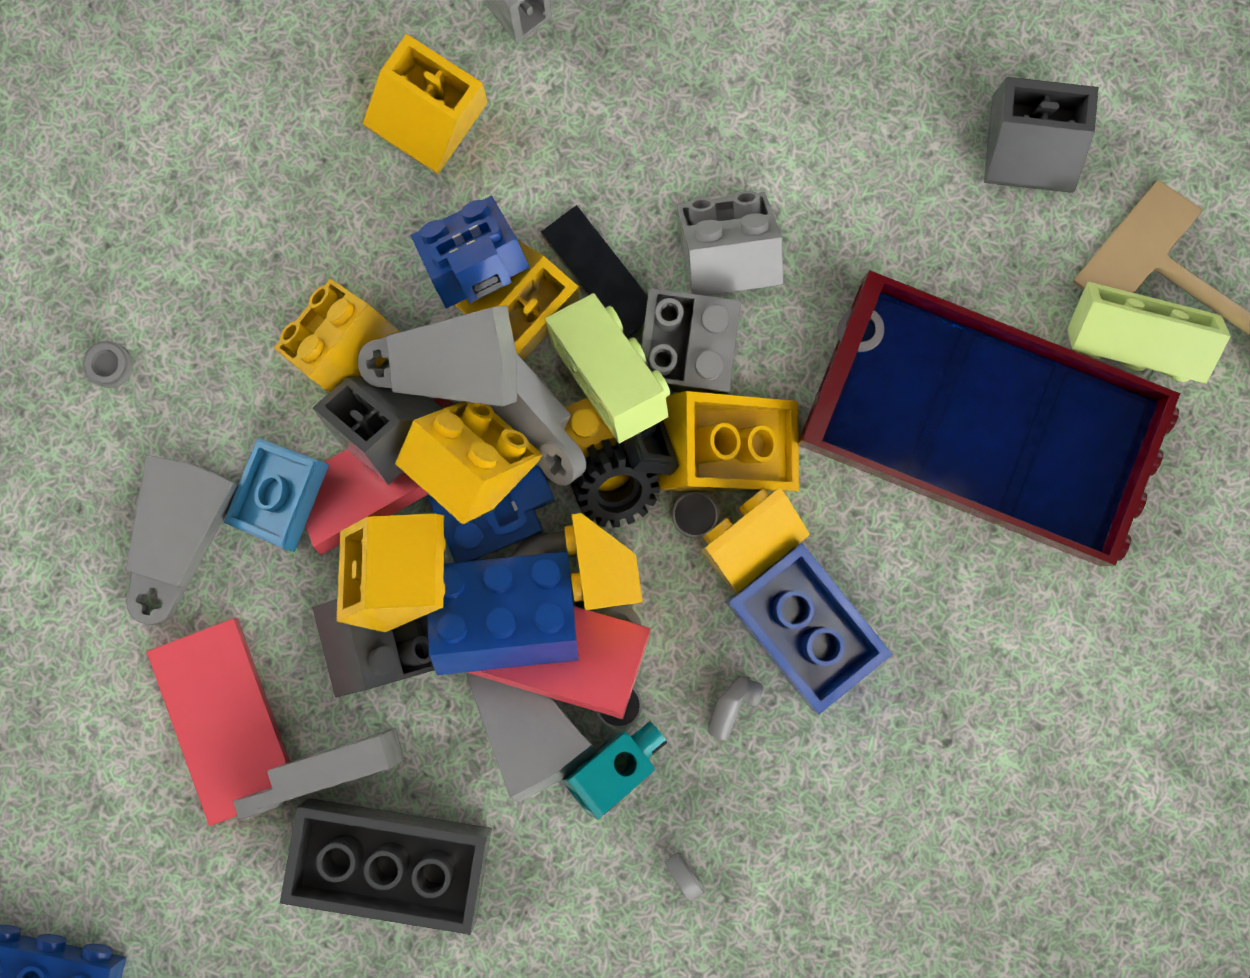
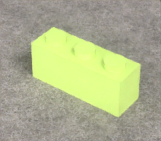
[1067,282,1231,384]
[545,293,670,444]

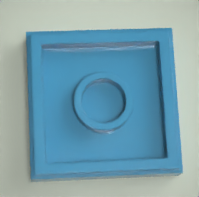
[224,438,329,552]

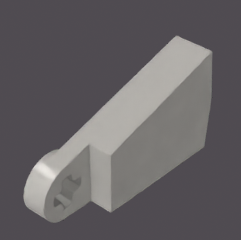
[358,305,517,406]
[451,353,586,486]
[126,454,239,625]
[465,672,597,803]
[233,728,405,820]

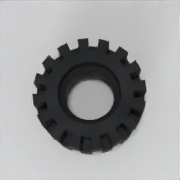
[570,439,660,528]

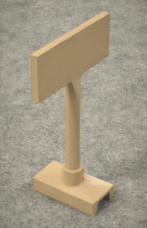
[1073,180,1250,336]

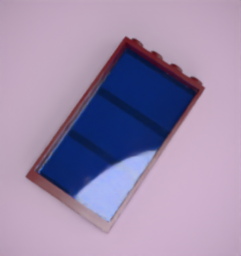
[798,270,1181,566]

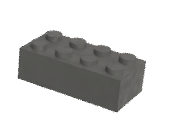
[279,798,492,935]

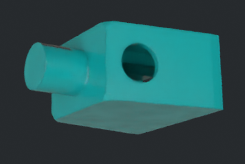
[561,721,667,820]

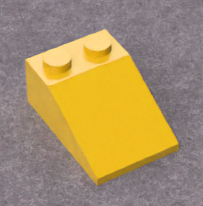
[657,391,799,492]

